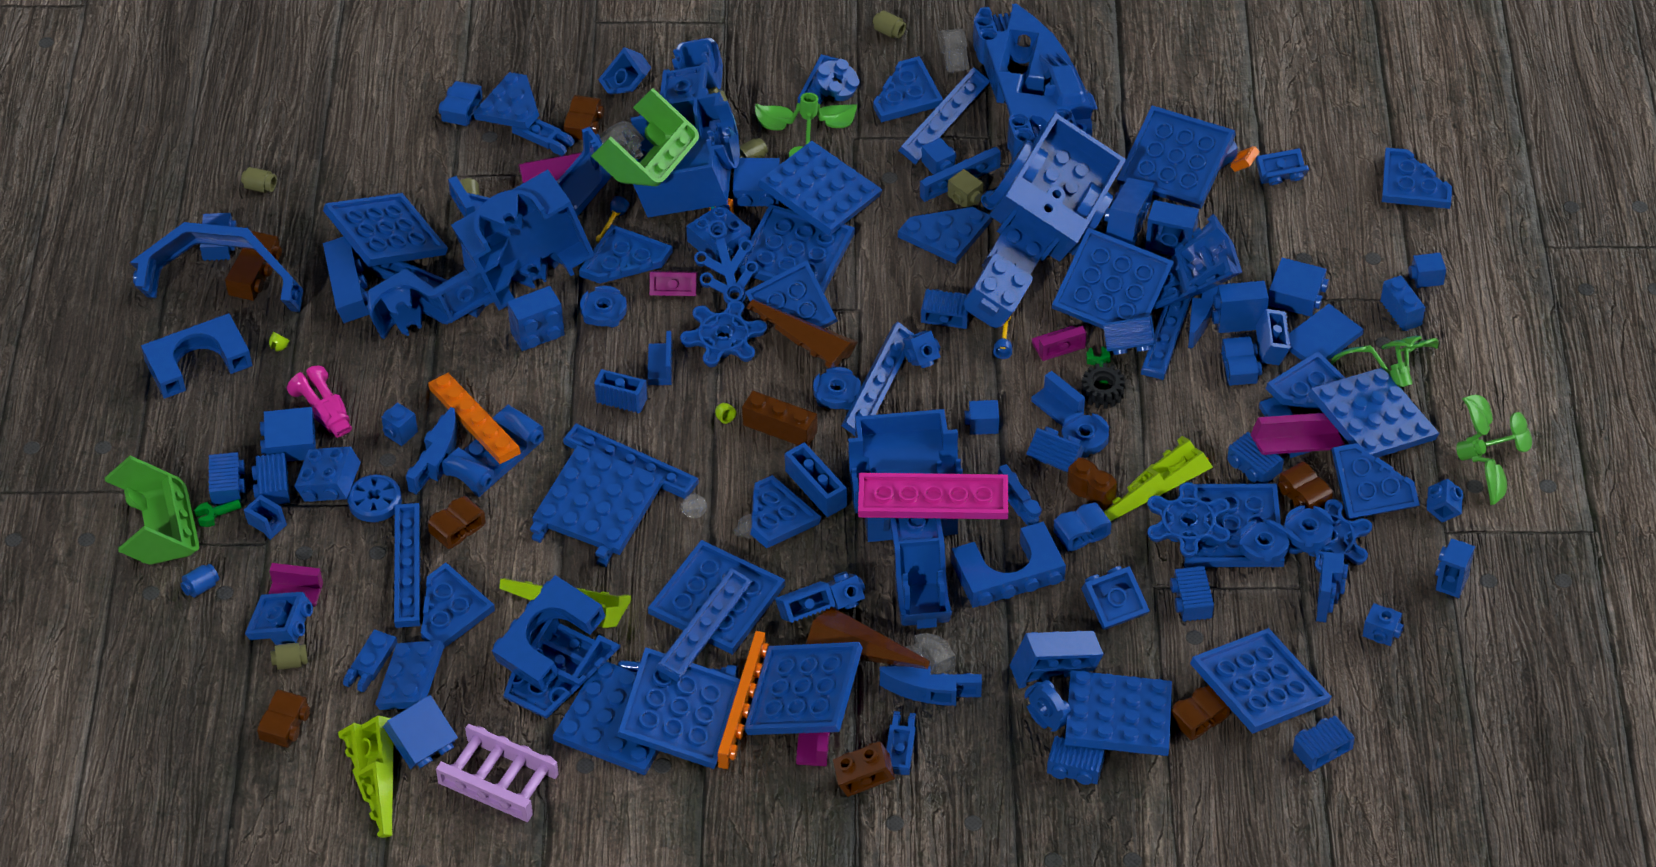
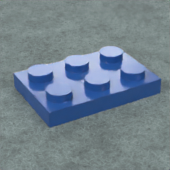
[375,640,444,710]

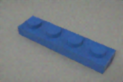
[920,147,1001,202]

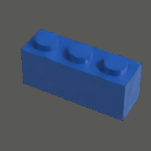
[785,442,847,517]

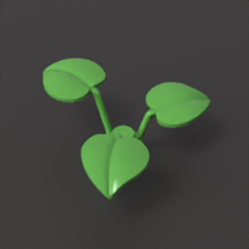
[755,93,857,157]
[1331,336,1439,388]
[1456,395,1532,505]

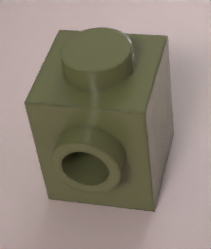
[948,169,983,208]

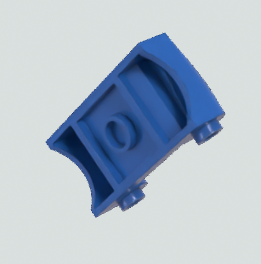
[442,405,544,498]

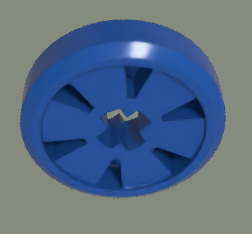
[347,474,402,522]

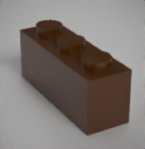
[225,231,282,301]
[742,391,818,446]

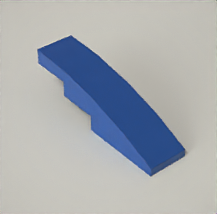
[1188,286,1218,348]

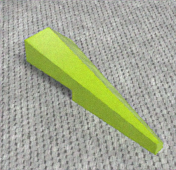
[1104,436,1213,521]
[499,578,631,628]
[338,715,393,838]

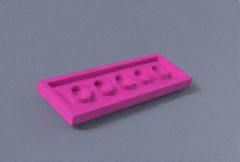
[858,473,1008,519]

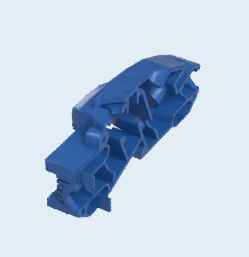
[973,4,1097,160]

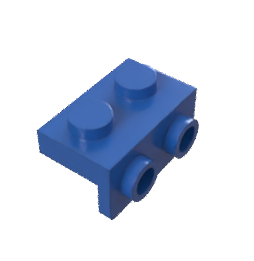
[1255,148,1309,185]

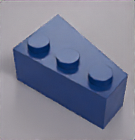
[1010,630,1103,689]

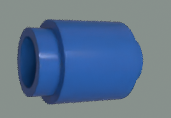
[180,564,219,598]

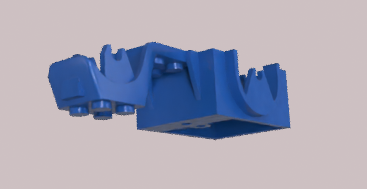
[631,38,740,218]
[963,113,1126,328]
[366,169,595,339]
[848,409,963,629]

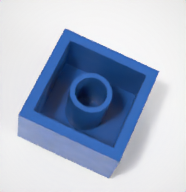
[1145,200,1199,256]
[507,286,565,351]

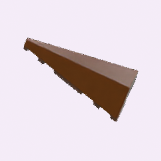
[746,299,858,368]
[806,607,930,669]

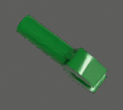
[1086,346,1110,386]
[194,499,241,527]

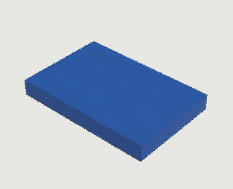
[1288,304,1364,361]

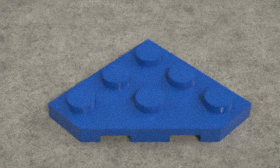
[873,56,943,122]
[473,72,539,129]
[1382,147,1452,209]
[898,207,992,264]
[579,225,673,284]
[745,260,838,328]
[1265,351,1345,410]
[1331,443,1420,520]
[750,475,821,548]
[421,563,495,648]

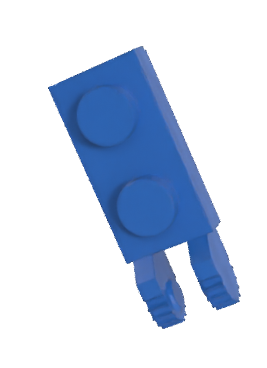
[512,119,575,156]
[998,464,1042,526]
[343,629,397,692]
[886,711,916,775]

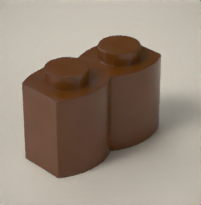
[564,95,604,140]
[1067,458,1117,511]
[1278,462,1333,509]
[428,496,485,549]
[1171,685,1231,740]
[257,689,310,748]

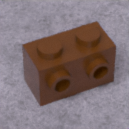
[833,742,895,797]

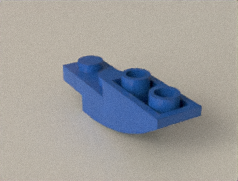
[406,407,457,495]
[880,665,982,706]

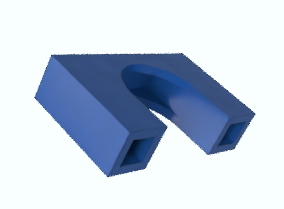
[141,313,252,399]
[951,521,1066,608]
[492,575,606,692]

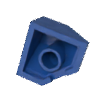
[598,47,651,94]

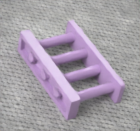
[436,724,559,822]

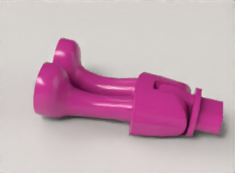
[287,365,352,438]

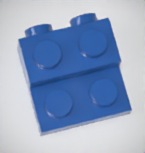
[1316,552,1348,622]
[1081,566,1150,630]
[245,592,313,645]

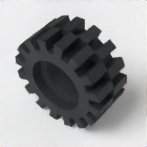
[1082,363,1125,409]

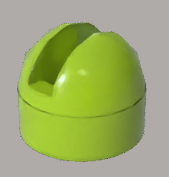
[269,332,290,351]
[715,403,736,424]

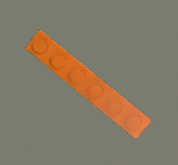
[428,373,521,464]
[718,631,769,769]

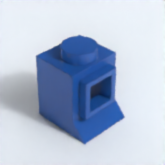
[244,495,287,540]

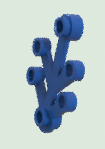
[694,220,759,304]

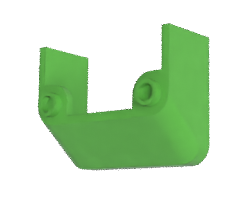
[591,88,699,187]
[105,456,199,565]

